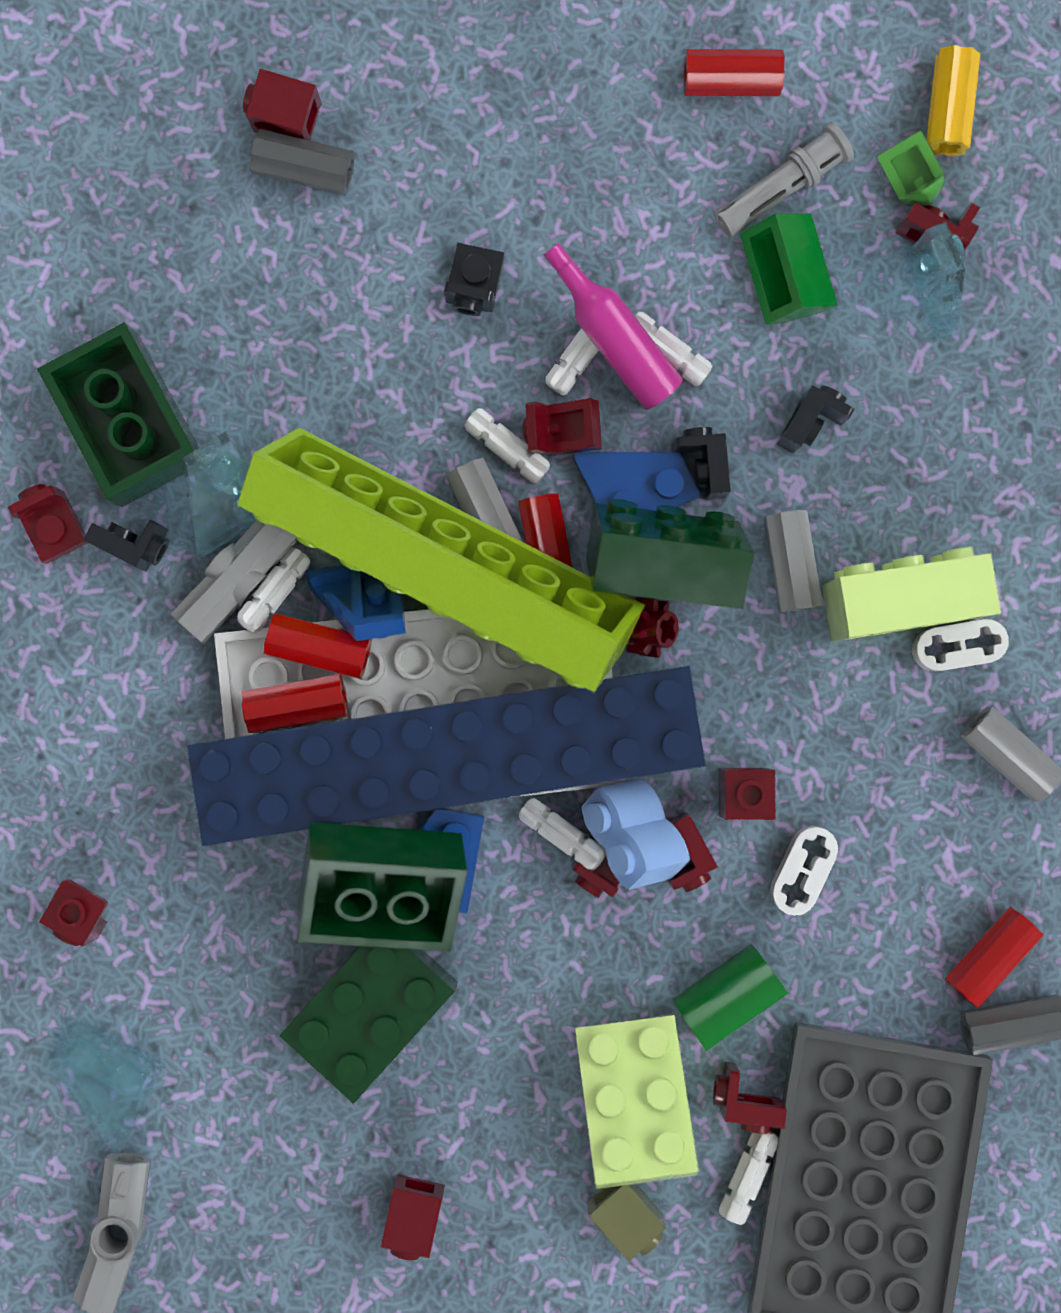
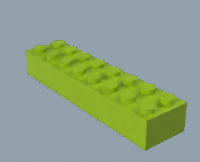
[237,427,645,692]

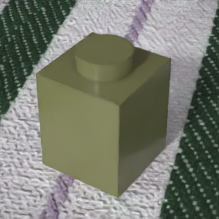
[587,1184,666,1262]

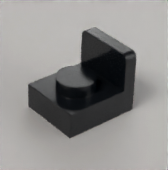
[444,242,505,316]
[776,385,855,453]
[673,427,731,500]
[83,519,169,572]

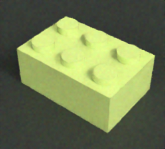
[822,547,1001,642]
[575,1015,699,1189]

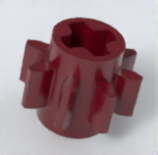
[626,596,679,658]

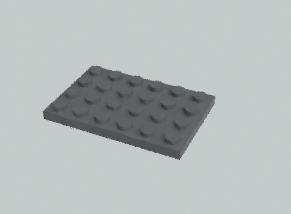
[747,1022,993,1313]

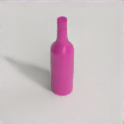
[543,242,683,410]

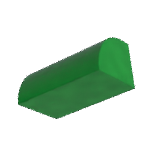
[739,213,838,325]
[672,944,789,1051]

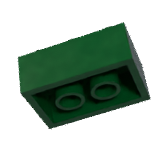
[37,322,207,507]
[586,499,755,609]
[298,822,468,951]
[279,946,458,1104]

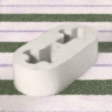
[912,619,1009,671]
[770,826,838,916]

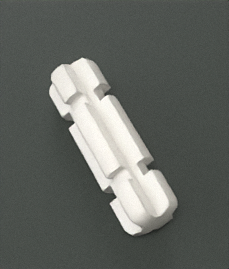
[635,312,712,386]
[546,329,599,396]
[464,408,550,484]
[237,547,310,633]
[519,798,606,871]
[719,1131,778,1225]

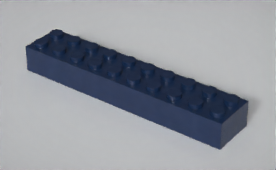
[187,666,706,846]

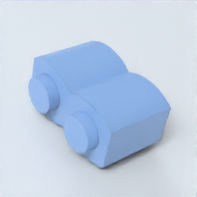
[581,779,690,890]

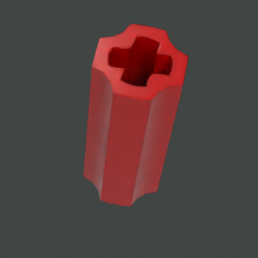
[684,49,785,96]
[518,493,573,568]
[264,613,372,679]
[241,674,349,733]
[945,906,1044,1009]

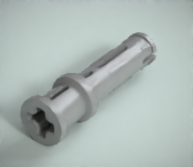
[714,122,854,238]

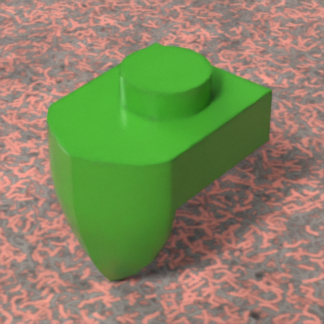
[877,130,945,206]

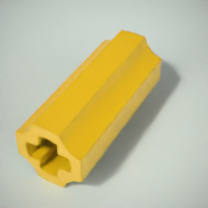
[926,45,981,156]

